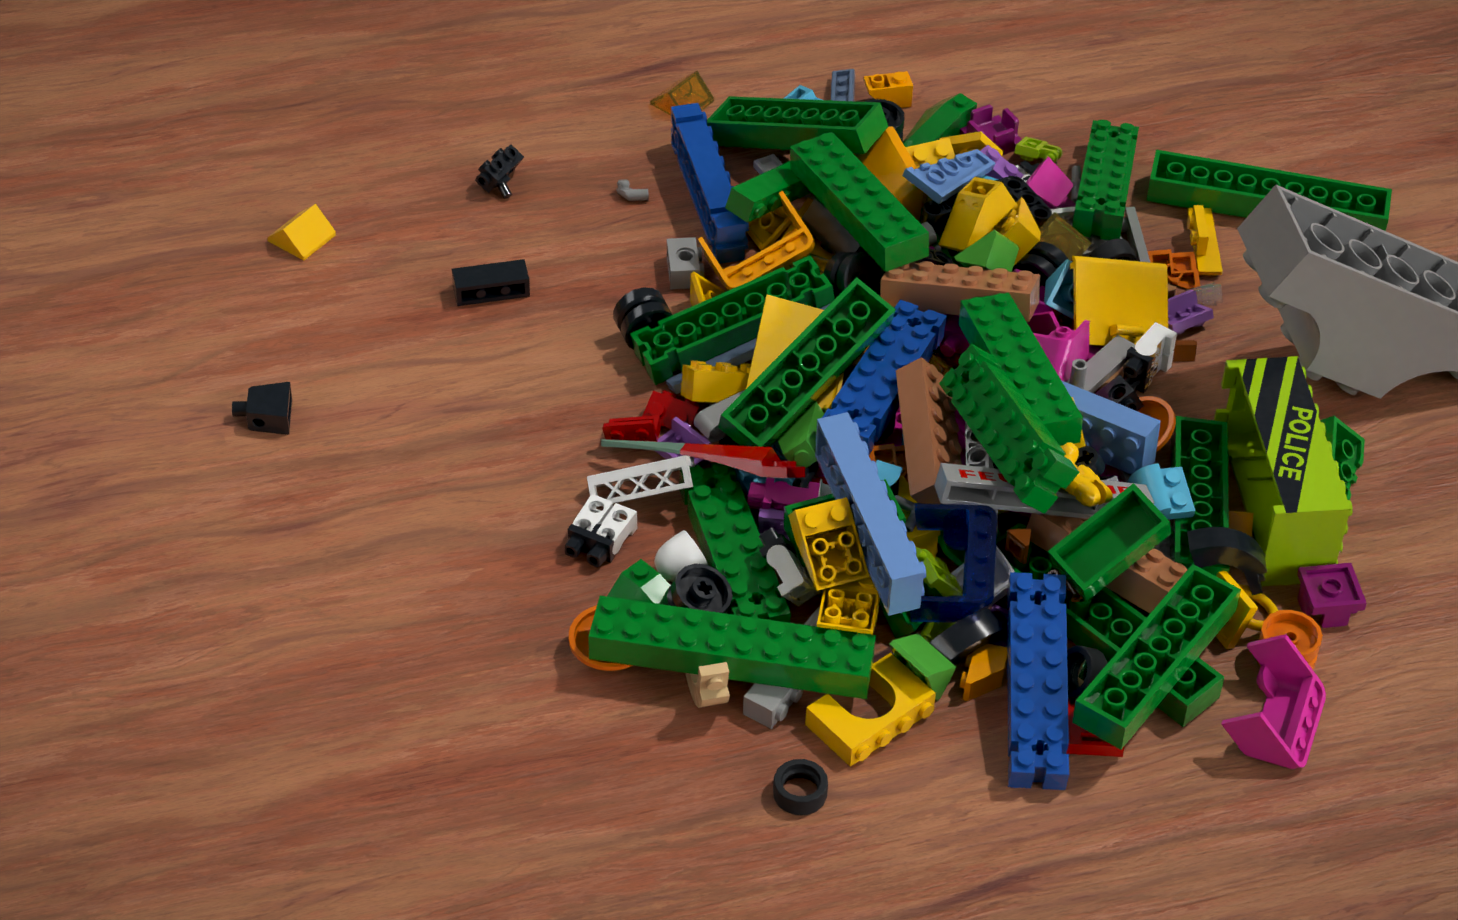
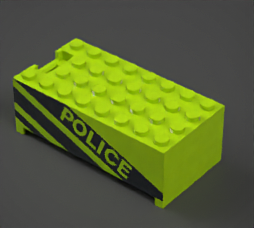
[1214,356,1353,586]

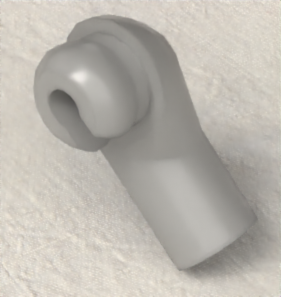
[616,179,649,201]

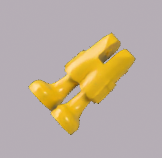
[1061,442,1113,507]

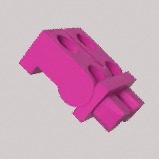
[747,477,820,511]

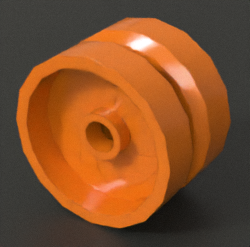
[1257,610,1323,670]

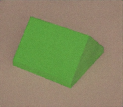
[954,229,1019,272]
[889,633,956,701]

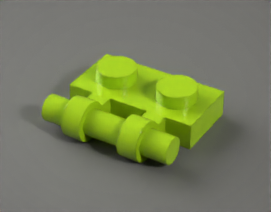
[1014,137,1063,163]
[916,547,966,603]

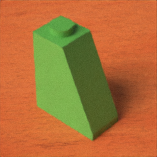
[777,401,824,468]

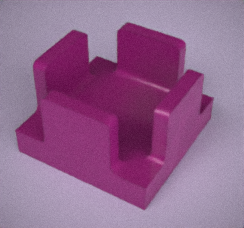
[959,104,1022,155]
[1297,563,1367,628]

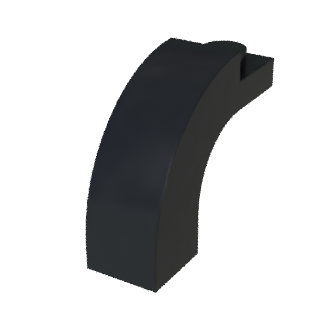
[1187,527,1267,595]
[930,608,1007,666]

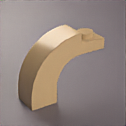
[685,662,730,708]

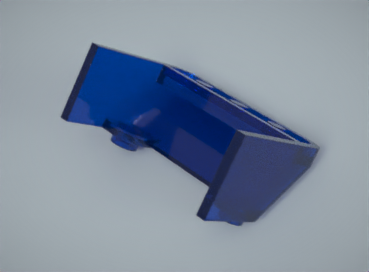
[910,504,997,623]

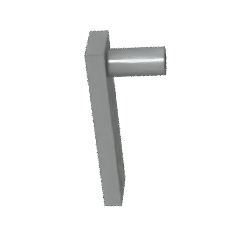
[1121,207,1150,262]
[1066,335,1135,393]

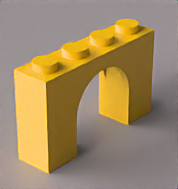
[805,652,936,767]

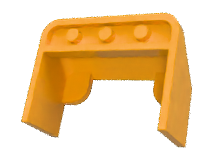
[853,126,923,223]
[698,191,815,290]

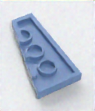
[902,149,996,204]

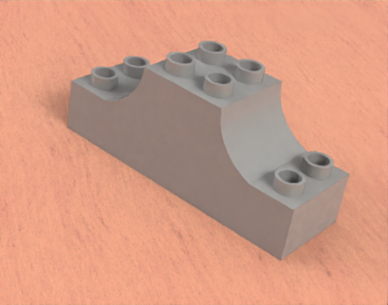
[1237,185,1458,399]

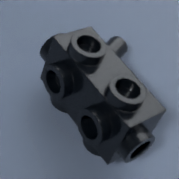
[475,144,524,199]

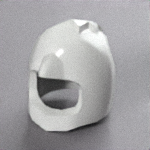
[654,530,708,582]

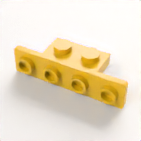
[1187,205,1223,276]

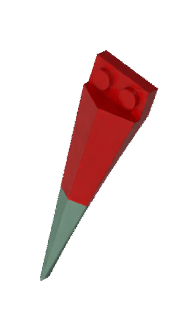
[601,439,805,478]

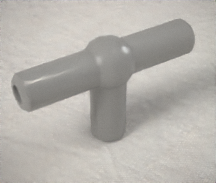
[1070,166,1081,203]

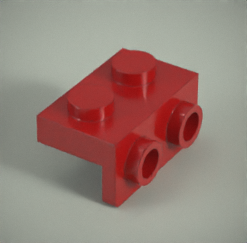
[642,390,702,430]
[602,415,661,442]

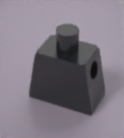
[232,382,293,435]

